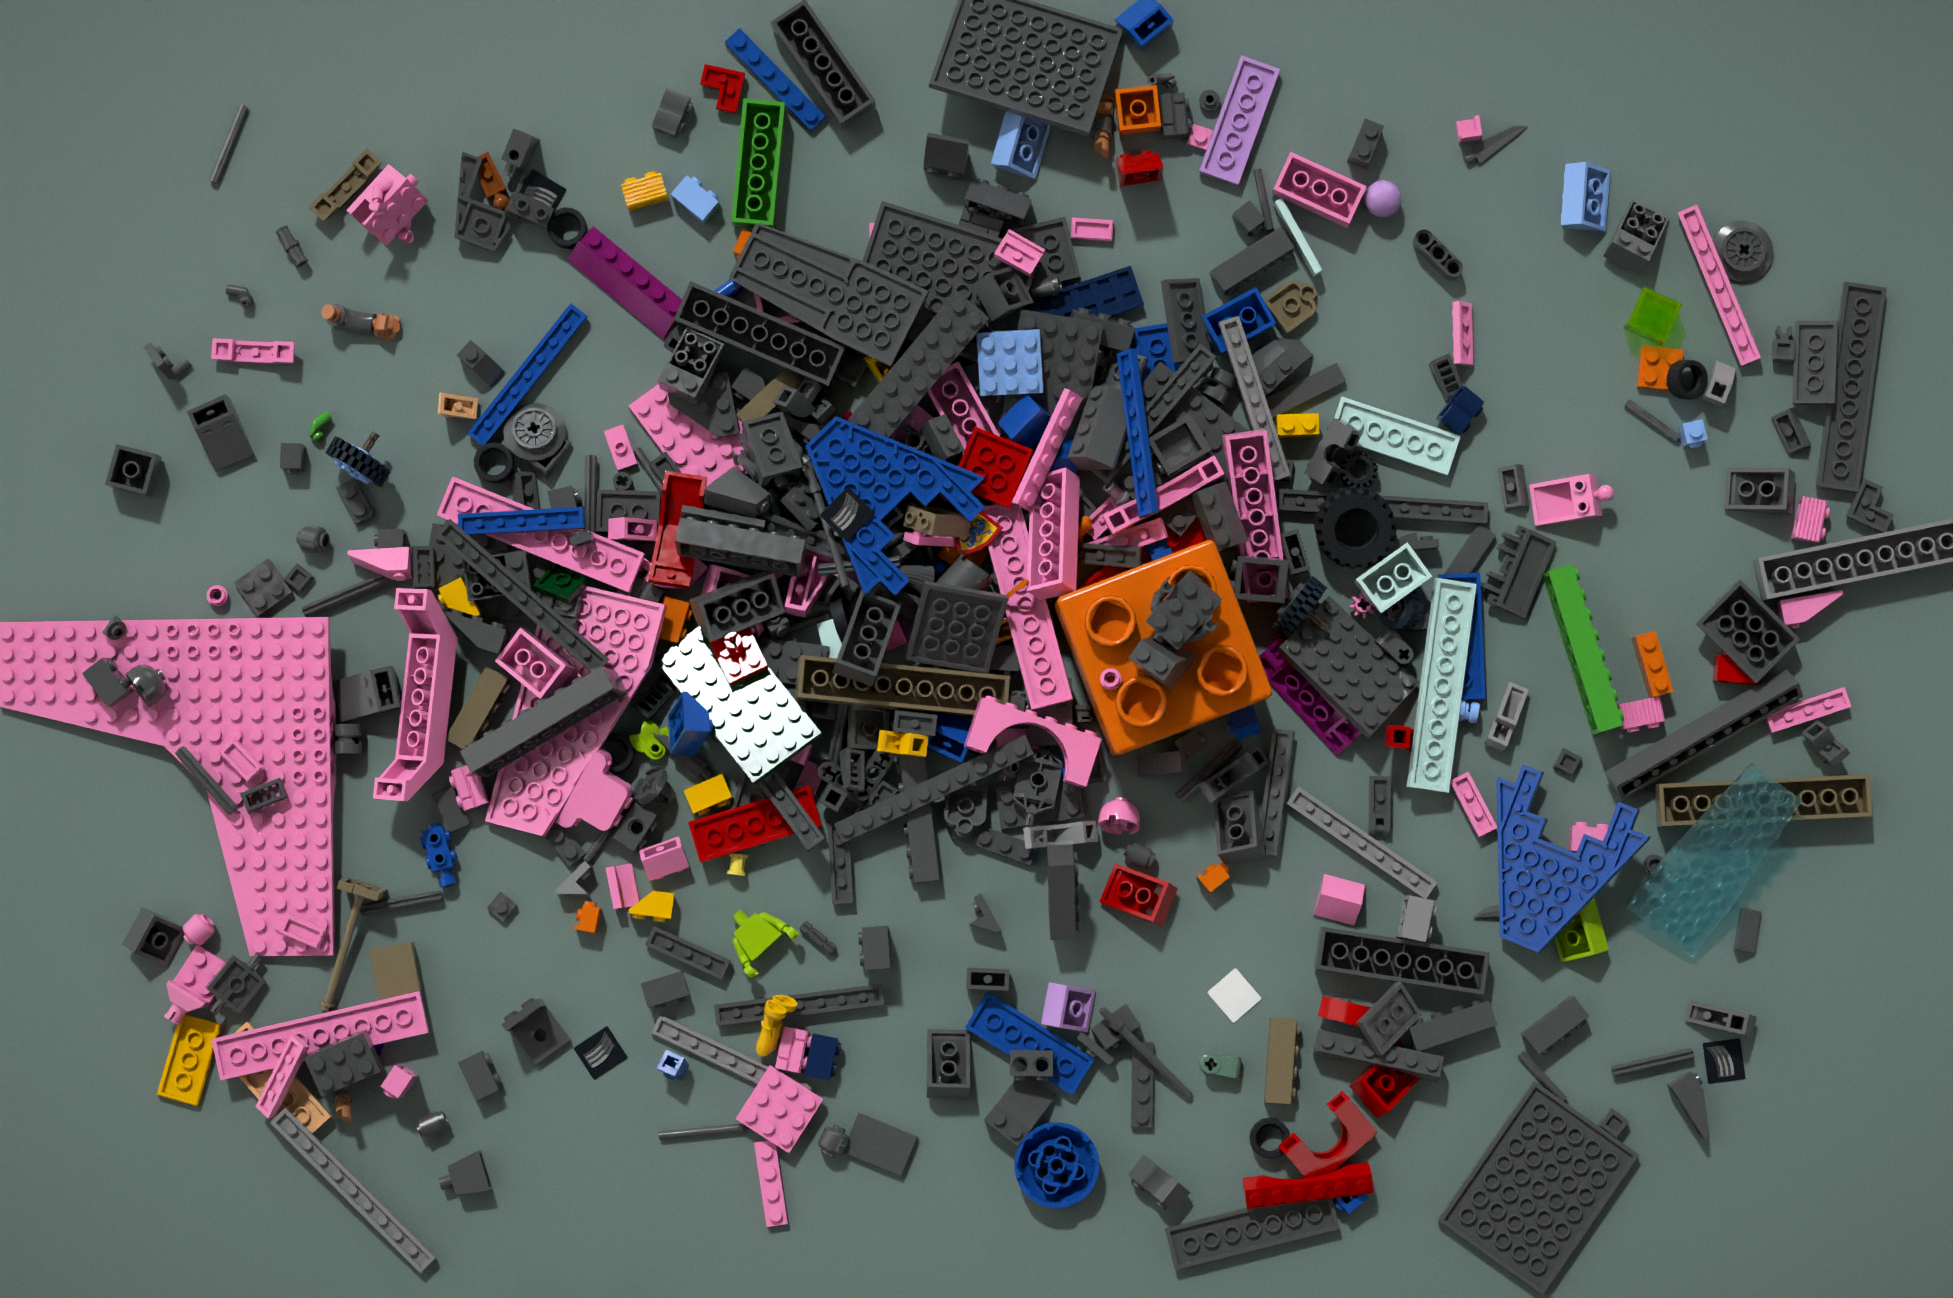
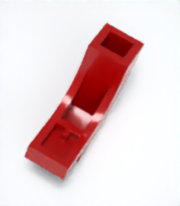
[1385,725,1414,752]
[1318,996,1371,1026]

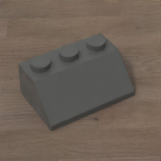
[965,178,1032,226]
[1190,481,1248,552]

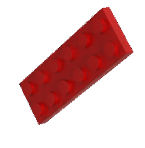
[688,785,822,863]

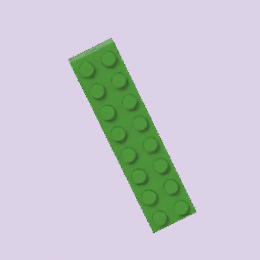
[1542,564,1624,735]

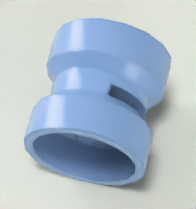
[1458,700,1480,724]

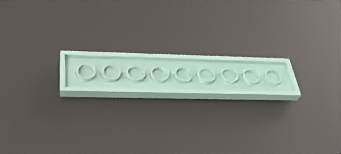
[1406,578,1477,793]

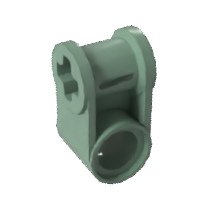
[1199,1054,1241,1078]

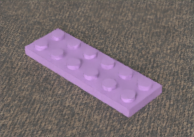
[1199,55,1280,186]

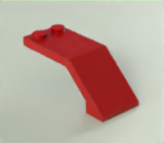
[648,471,707,589]

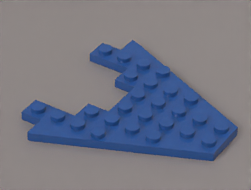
[805,416,985,596]
[1497,765,1650,953]

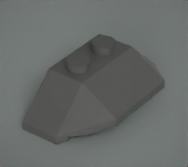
[1237,337,1313,402]

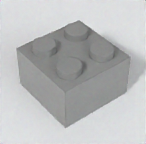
[1396,895,1437,942]

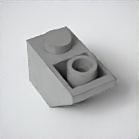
[1701,361,1736,407]

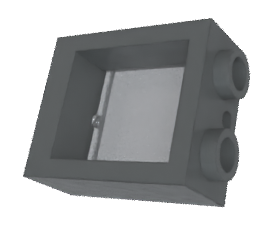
[1149,414,1212,478]

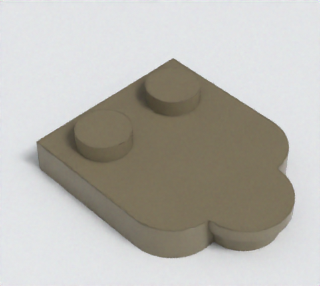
[1263,280,1317,334]

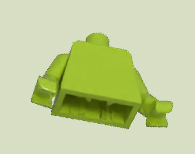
[732,909,799,978]

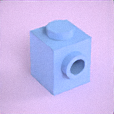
[1678,419,1708,449]

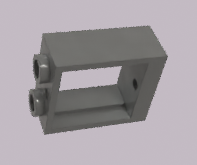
[1230,555,1289,603]

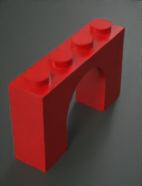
[1278,1091,1378,1178]

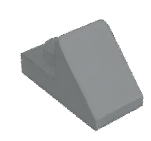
[555,861,592,894]

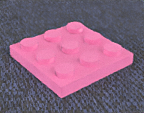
[736,1065,823,1153]

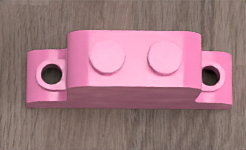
[556,748,633,831]

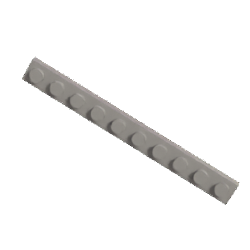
[270,1107,436,1273]

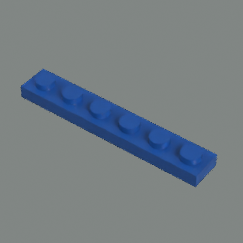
[725,28,826,132]
[458,507,585,535]

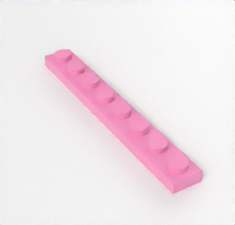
[1678,204,1762,366]

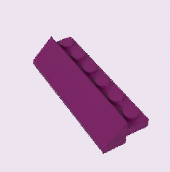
[568,226,682,339]
[1259,635,1362,756]

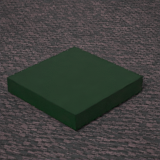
[533,563,592,604]

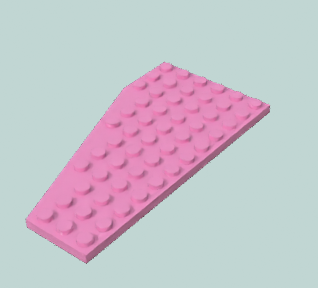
[485,586,667,837]

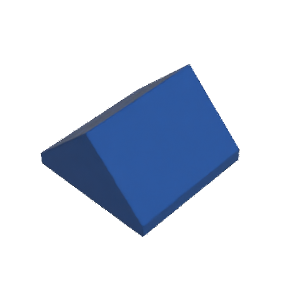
[998,394,1051,449]

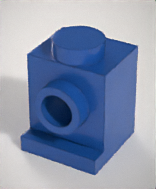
[656,1050,689,1081]

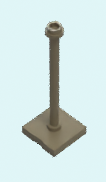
[319,877,387,1012]

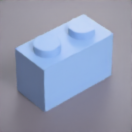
[671,175,720,224]

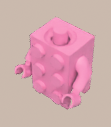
[346,164,428,247]

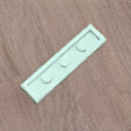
[1273,198,1322,277]

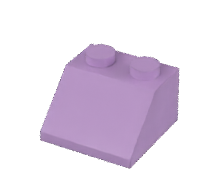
[1041,982,1095,1032]

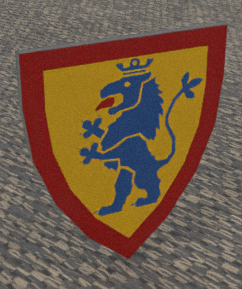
[956,511,1003,555]

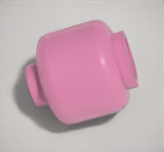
[183,914,215,945]

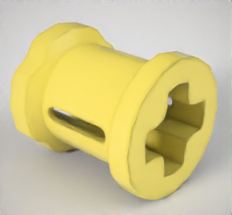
[727,853,748,876]

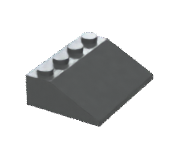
[1696,580,1800,684]

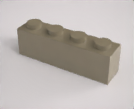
[446,666,511,749]
[1264,1017,1300,1104]

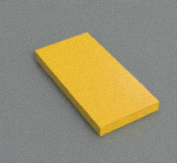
[157,1014,222,1106]

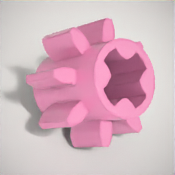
[1349,592,1374,619]

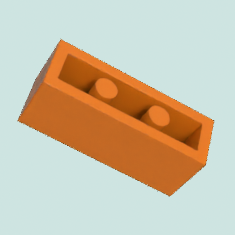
[1631,631,1674,698]

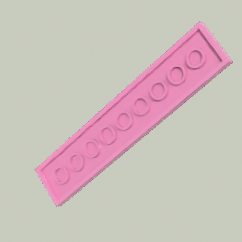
[437,476,646,593]
[982,503,1072,711]
[211,991,429,1081]

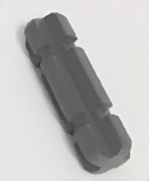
[799,921,836,954]

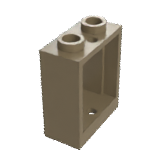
[903,505,971,538]

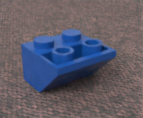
[1115,0,1174,51]
[927,714,971,764]

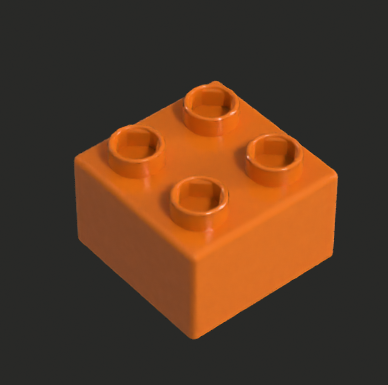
[1054,540,1272,756]

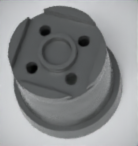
[935,554,994,591]

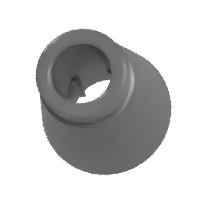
[1030,275,1063,298]

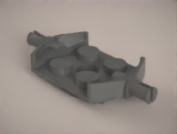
[1012,746,1063,827]

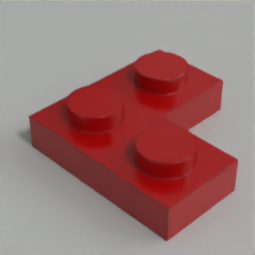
[700,64,746,114]

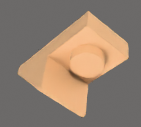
[438,393,478,420]

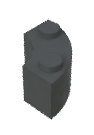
[1128,1155,1191,1212]

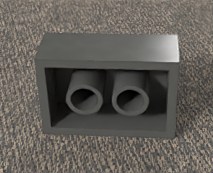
[304,1029,383,1097]

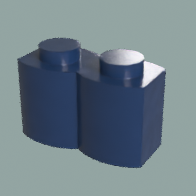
[1436,386,1484,435]

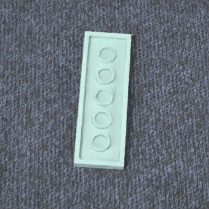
[1334,396,1461,476]

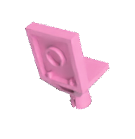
[164,944,225,1025]

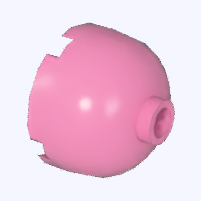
[1098,797,1140,835]

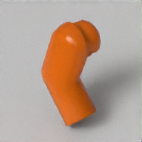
[1078,516,1092,542]

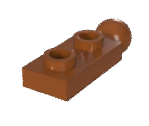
[477,152,509,211]

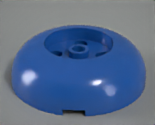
[1014,1122,1099,1208]

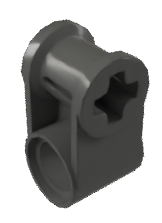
[1375,628,1413,666]

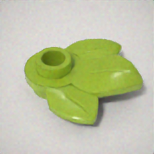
[629,719,669,760]

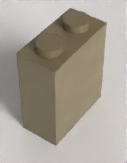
[369,942,423,1000]

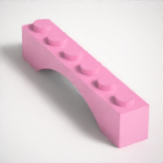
[1103,456,1224,537]

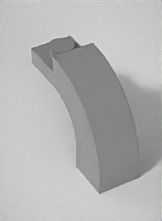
[1023,821,1098,849]

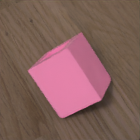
[1455,115,1482,143]

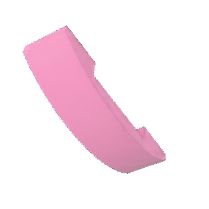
[211,338,295,364]

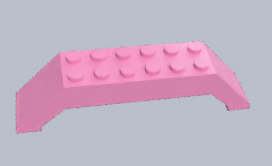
[373,588,457,801]

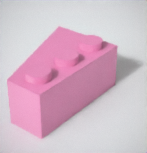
[784,549,834,618]

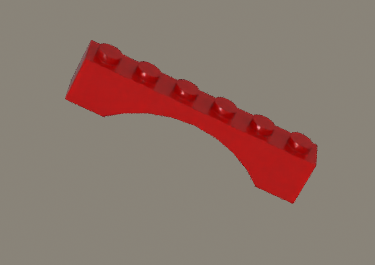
[1242,1162,1374,1209]

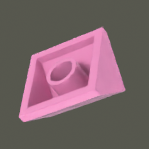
[1313,874,1365,925]

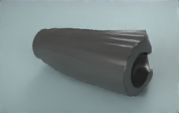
[898,565,935,594]

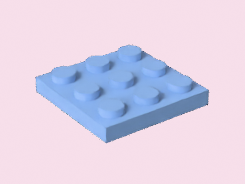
[977,329,1044,396]

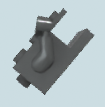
[732,412,803,489]
[1145,570,1222,650]

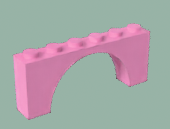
[964,696,1101,788]

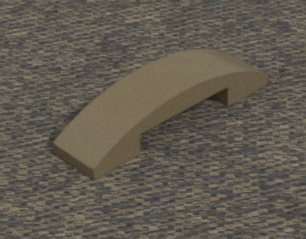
[308,148,382,222]
[736,369,808,422]

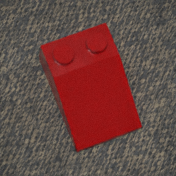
[1116,150,1163,187]
[1099,863,1178,927]
[1349,1041,1420,1118]

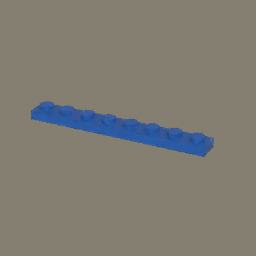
[467,303,588,446]
[1117,348,1159,517]

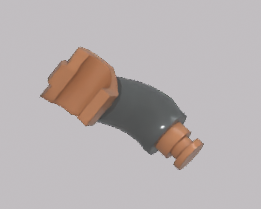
[321,304,400,340]

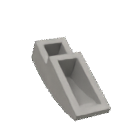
[1484,682,1529,752]

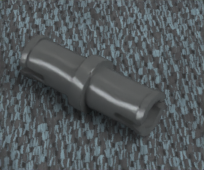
[276,225,308,267]

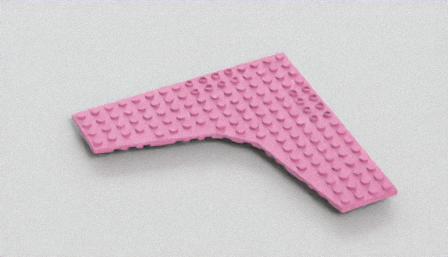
[0,617,337,956]

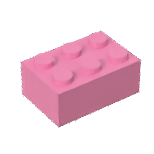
[495,628,575,699]

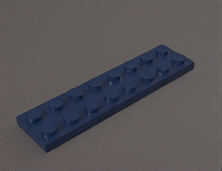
[1023,266,1144,317]

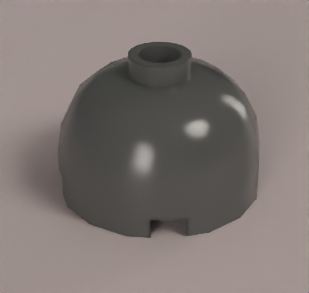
[125,664,166,707]

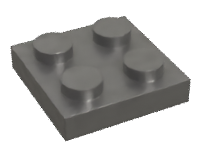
[234,558,293,617]

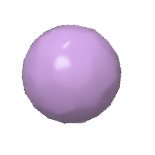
[1364,180,1401,218]

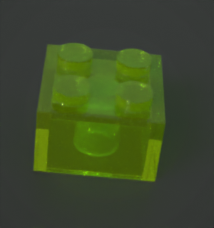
[1623,287,1683,345]

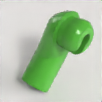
[309,411,332,442]

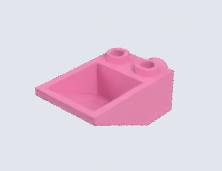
[1529,474,1614,526]

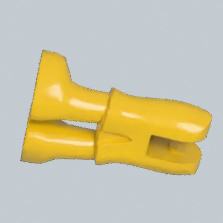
[756,995,797,1056]

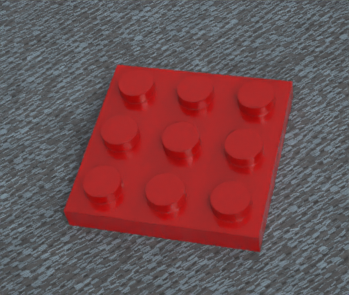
[958,426,1033,509]

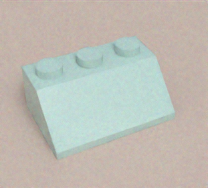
[1354,542,1432,613]

